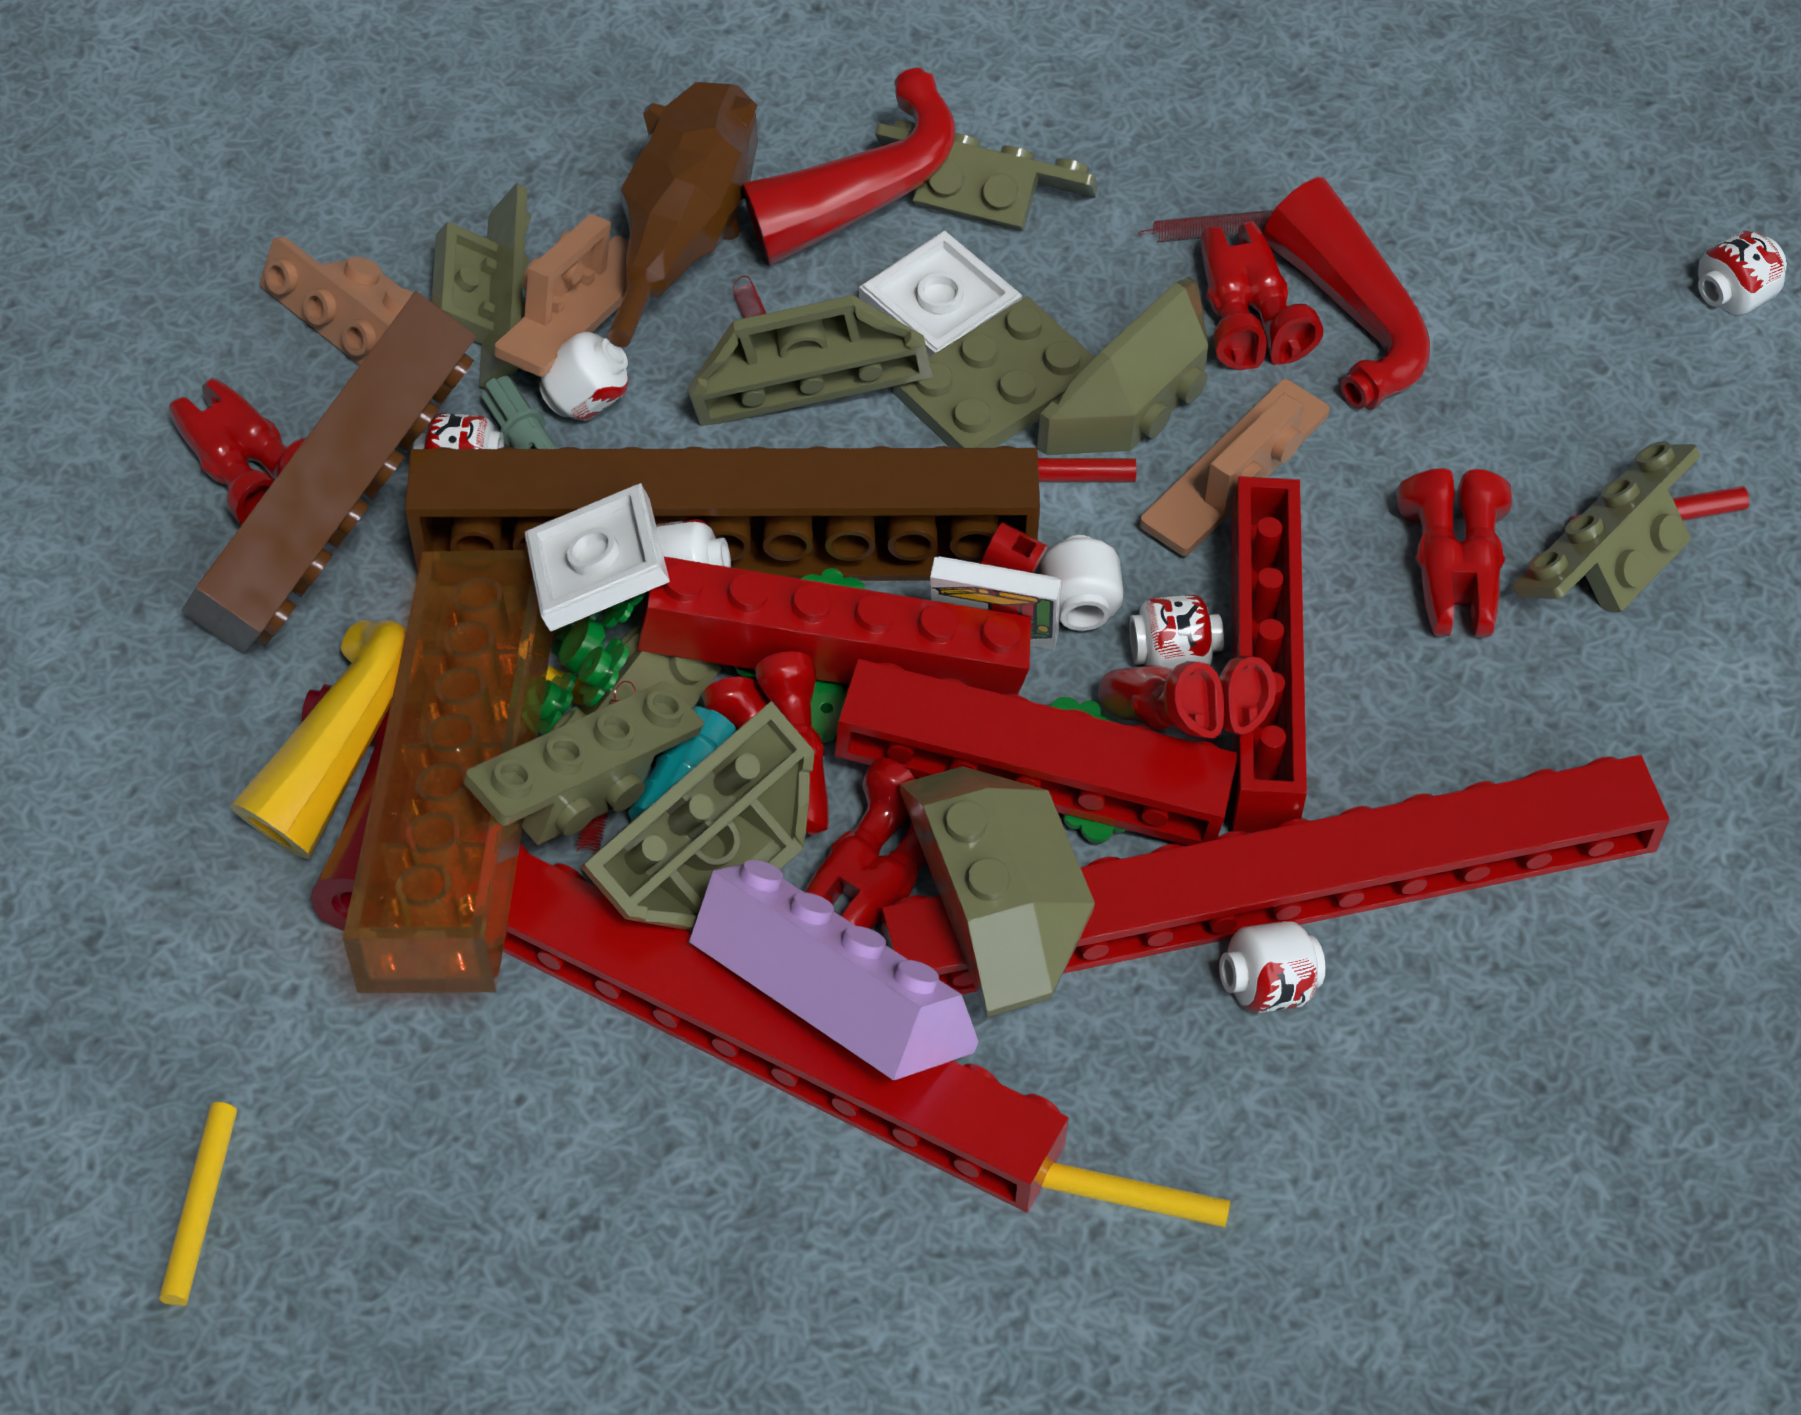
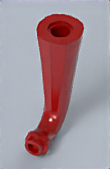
[742,68,956,266]
[1263,177,1430,410]

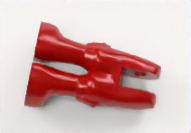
[1201,221,1323,371]
[169,378,306,525]
[1397,468,1512,638]
[702,651,829,835]
[1098,656,1276,739]
[804,757,927,929]

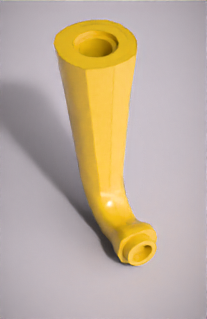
[230,619,412,859]

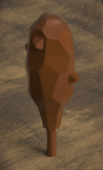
[607,82,758,347]

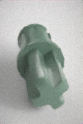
[482,375,557,449]

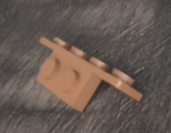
[494,214,629,377]
[260,237,413,365]
[1140,379,1330,556]

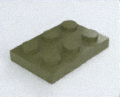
[892,296,1095,448]

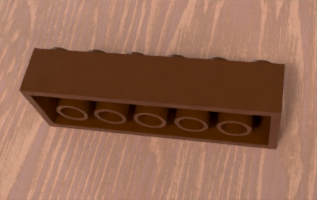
[181,291,477,654]

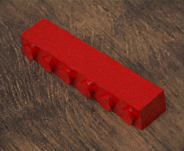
[1231,476,1307,832]
[637,556,1031,695]
[835,659,1238,845]

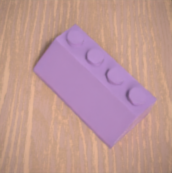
[689,860,979,1080]

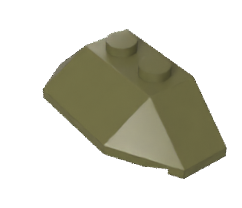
[1037,277,1208,455]
[688,295,933,426]
[581,701,815,931]
[900,766,1095,1018]

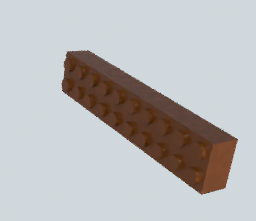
[405,446,1040,582]

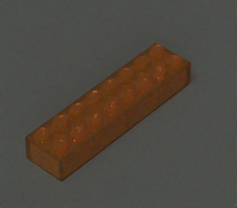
[343,550,554,993]

